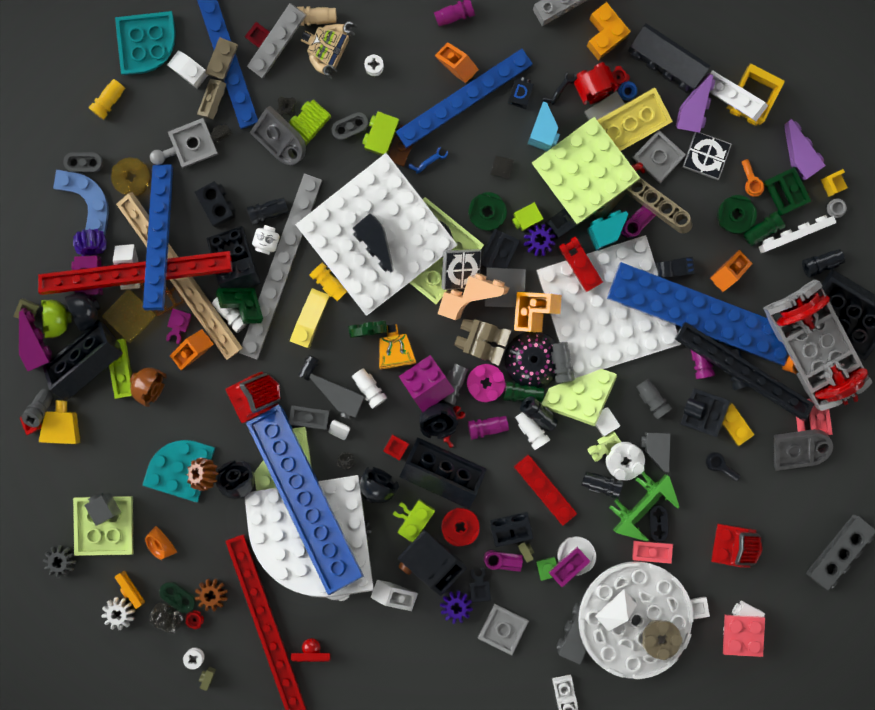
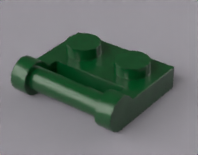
[763,167,811,216]

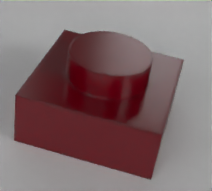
[244,22,270,48]

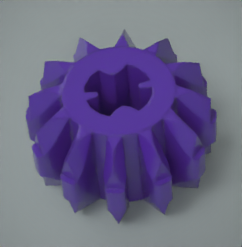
[524,224,556,256]
[73,229,107,256]
[440,590,473,624]

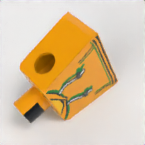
[379,324,416,370]

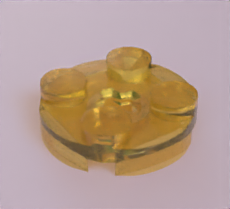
[111,158,151,196]

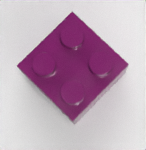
[399,355,455,412]

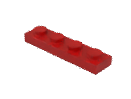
[513,455,577,526]

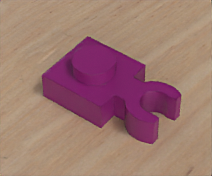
[166,309,192,344]

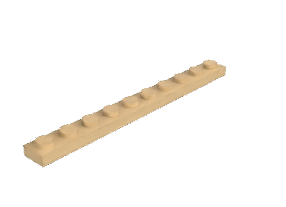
[116,192,243,360]

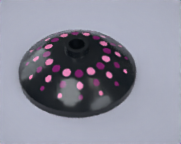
[504,331,557,388]

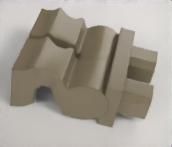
[454,319,511,366]

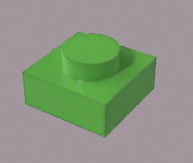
[536,557,557,581]

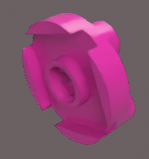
[467,364,505,402]

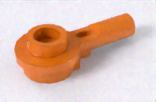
[742,159,764,197]

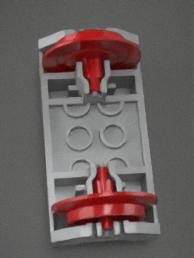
[763,280,873,411]

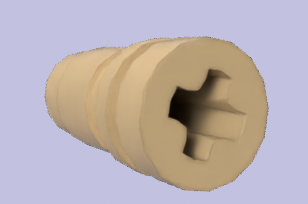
[297,6,337,26]

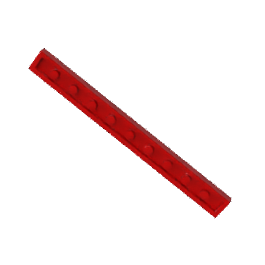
[38,251,232,295]
[225,534,307,710]

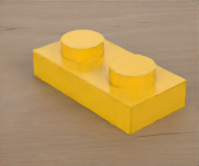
[723,403,754,446]

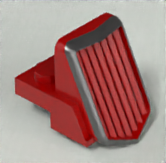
[225,371,281,423]
[711,523,763,568]

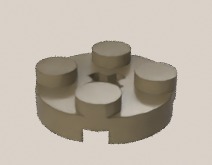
[642,620,682,660]

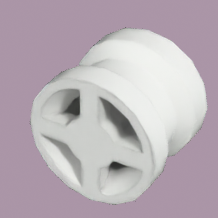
[364,54,384,77]
[183,647,205,669]

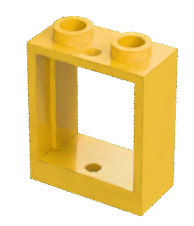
[726,64,785,125]

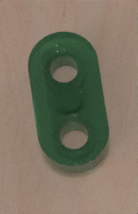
[159,582,196,613]

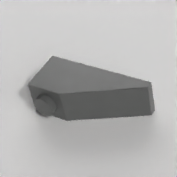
[310,374,365,420]

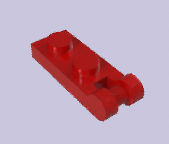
[559,237,603,292]

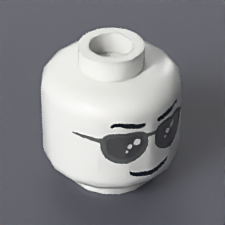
[252,225,280,255]

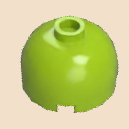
[41,300,71,338]

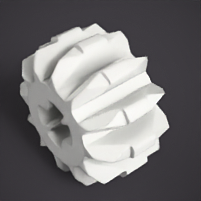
[102,597,135,630]

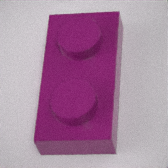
[549,547,591,587]

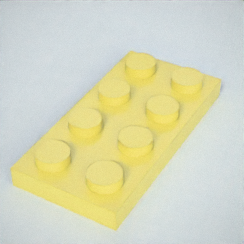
[597,88,673,151]

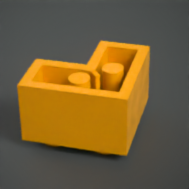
[587,2,631,61]
[514,292,562,332]

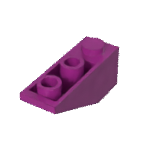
[19,307,52,371]

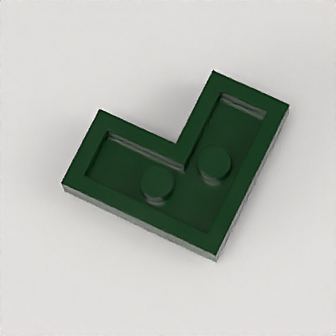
[216,288,263,324]

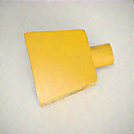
[39,400,80,444]

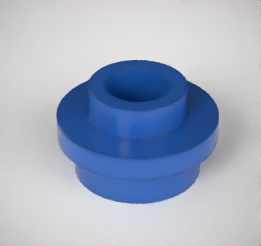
[618,81,637,101]

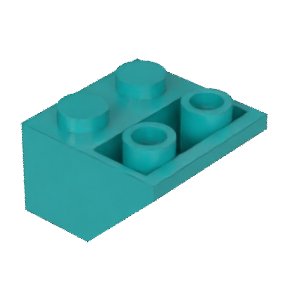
[587,210,628,251]

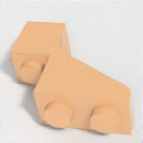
[438,273,509,320]

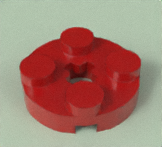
[442,507,479,546]

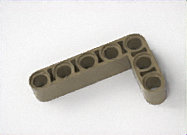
[593,178,693,233]

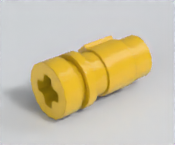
[88,79,126,120]
[309,262,347,301]

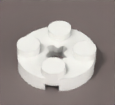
[606,442,645,480]
[557,536,596,576]

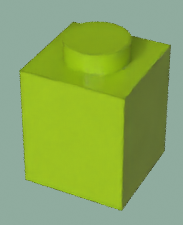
[512,202,543,232]

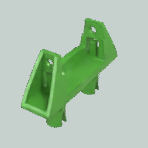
[609,471,679,542]

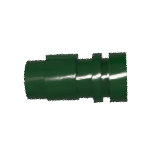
[743,212,785,247]
[503,382,544,403]

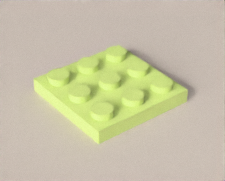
[73,496,134,556]

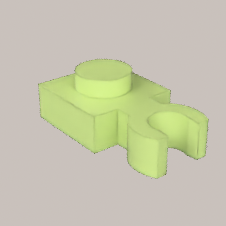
[588,431,621,462]

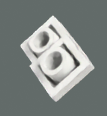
[552,674,578,710]

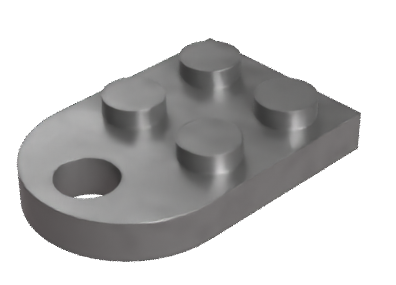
[250,106,306,165]
[774,429,833,471]

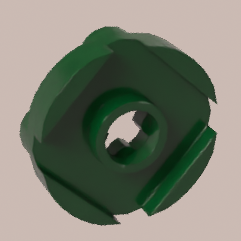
[468,192,507,231]
[717,195,757,234]
[348,321,387,338]

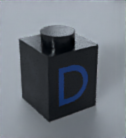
[508,77,534,109]

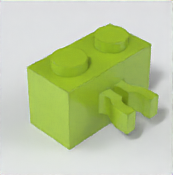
[393,499,435,542]

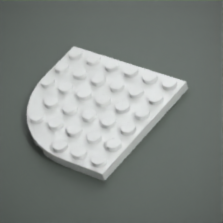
[245,475,374,597]

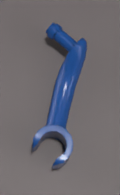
[408,147,448,174]

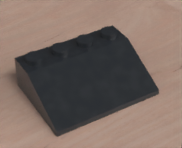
[822,269,875,361]

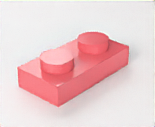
[632,540,673,563]

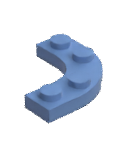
[53,170,109,236]

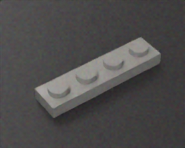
[247,3,307,78]

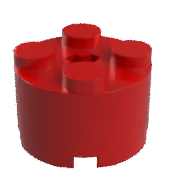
[574,62,619,105]

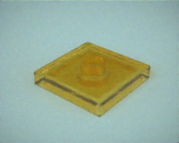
[102,289,157,343]

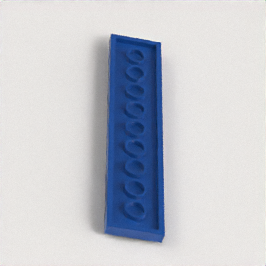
[607,262,789,366]
[246,404,364,595]

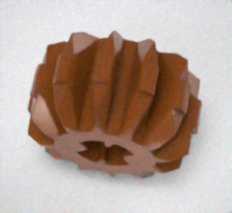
[186,458,219,491]
[195,578,228,611]

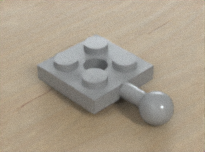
[150,118,218,168]

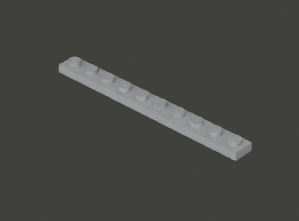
[239,173,323,360]

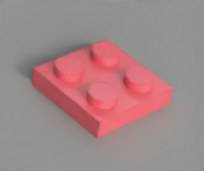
[723,615,765,657]

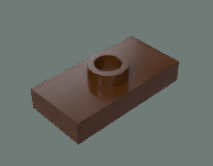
[388,124,413,167]

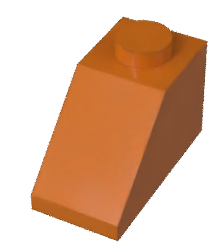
[435,42,479,83]
[710,250,753,292]
[170,329,214,371]

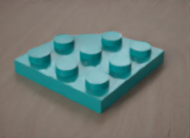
[115,11,176,76]
[142,440,215,502]

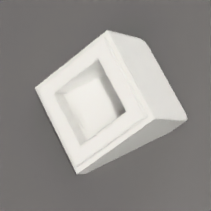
[328,420,351,440]

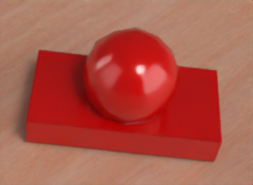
[291,638,331,662]

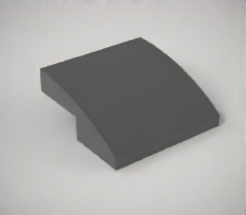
[485,267,526,307]

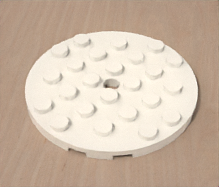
[578,561,693,679]

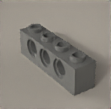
[805,514,875,591]

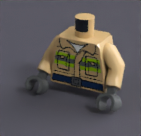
[301,22,357,80]

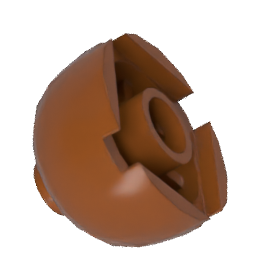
[130,367,167,407]

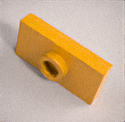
[115,571,145,609]

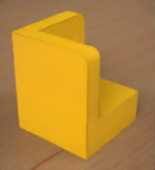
[821,169,848,197]

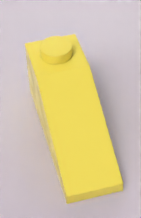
[290,288,330,349]

